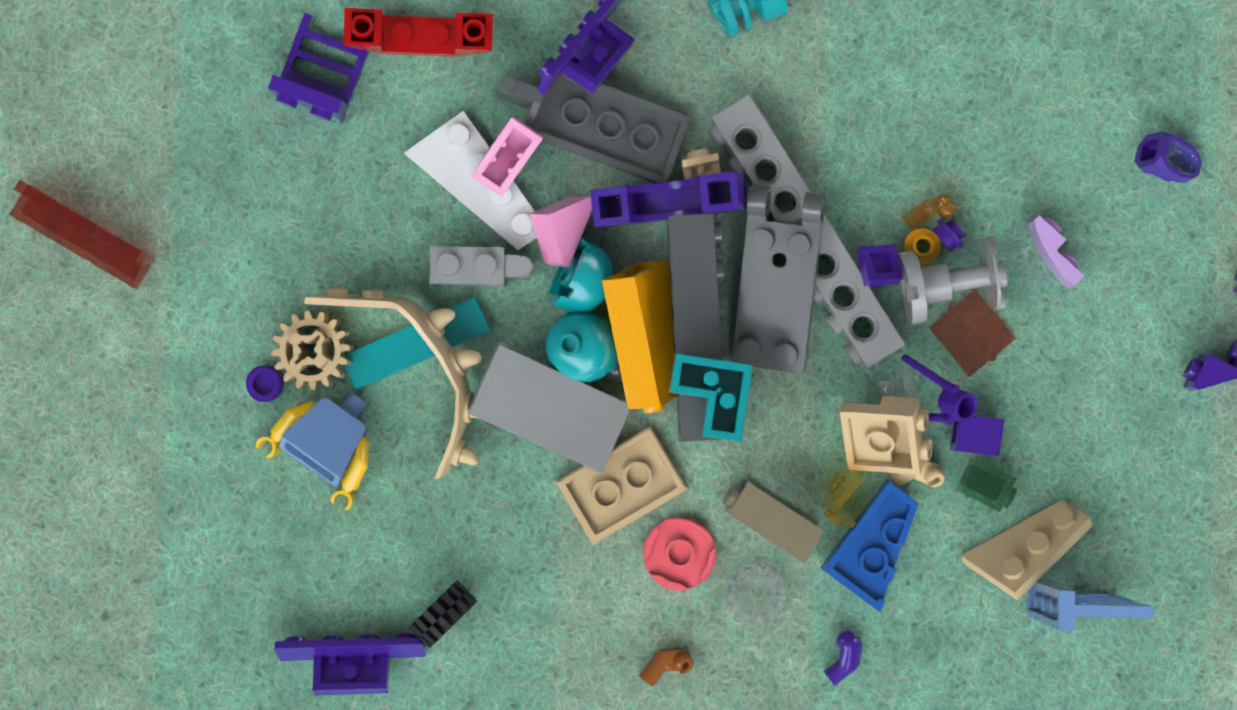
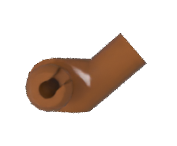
[639,648,694,687]

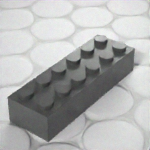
[666,213,729,442]

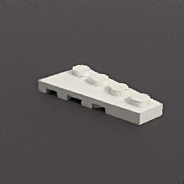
[404,111,537,252]

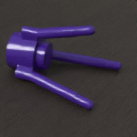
[901,354,978,425]

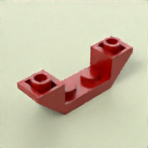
[343,8,493,57]

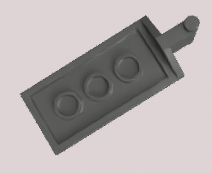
[496,73,691,184]

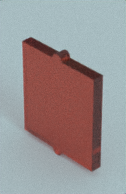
[928,289,1016,377]

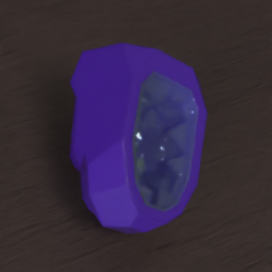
[1134,131,1202,183]

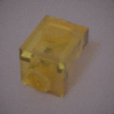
[821,470,864,528]

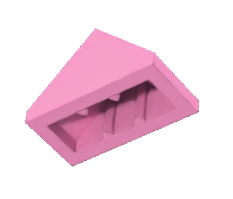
[471,116,543,197]
[529,196,592,267]

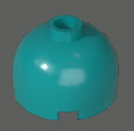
[548,238,614,312]
[545,311,618,384]

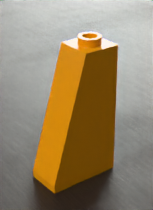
[602,259,677,413]

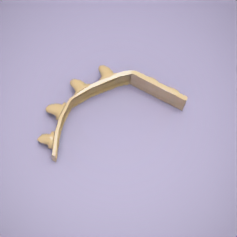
[304,288,482,479]

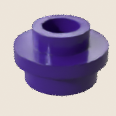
[932,218,965,252]

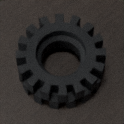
[409,580,477,648]

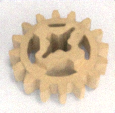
[271,310,353,390]

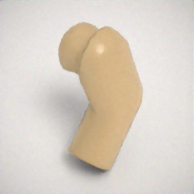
[888,460,945,488]

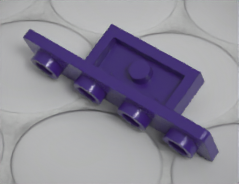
[537,0,635,95]
[274,633,426,695]

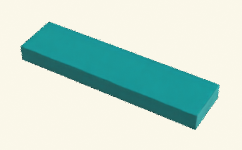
[345,297,491,390]

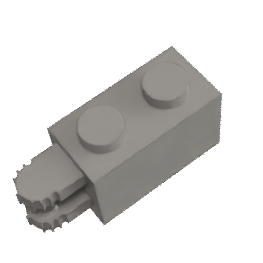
[429,246,535,287]

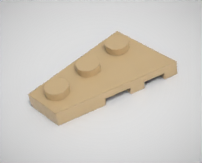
[961,500,1092,601]

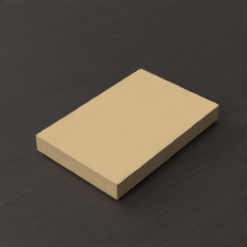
[556,426,688,545]

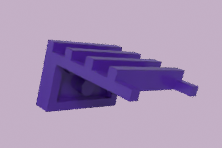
[268,13,369,121]

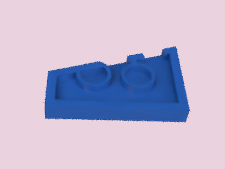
[820,479,918,613]

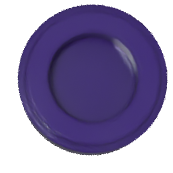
[246,366,284,402]

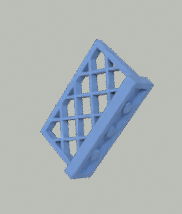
[1028,580,1154,630]

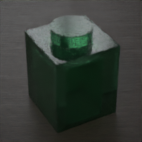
[955,458,1017,512]

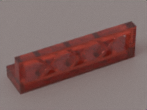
[9,180,156,290]

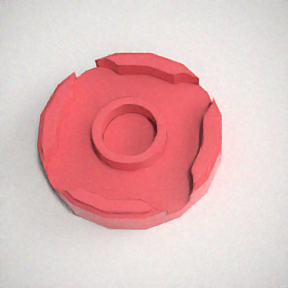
[643,517,716,591]

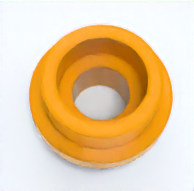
[903,228,941,265]

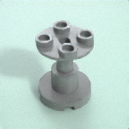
[898,236,1008,325]

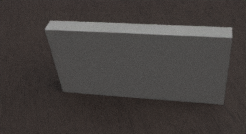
[467,344,630,473]

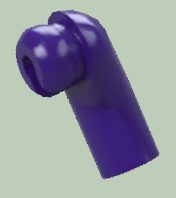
[823,631,862,686]

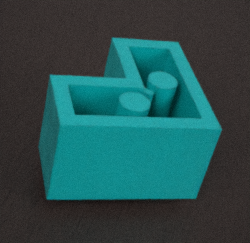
[669,354,753,442]

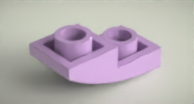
[1027,215,1084,288]

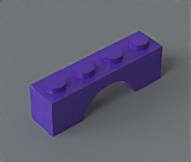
[590,171,747,228]

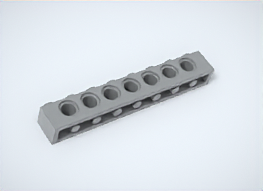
[708,94,905,369]

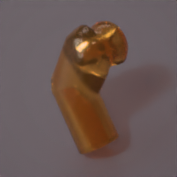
[902,194,958,231]

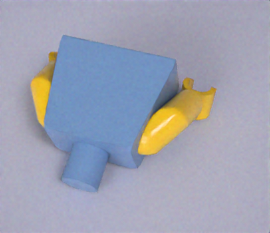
[256,393,369,511]

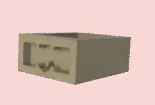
[723,480,825,563]

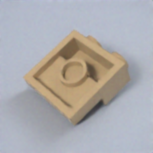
[839,396,932,475]

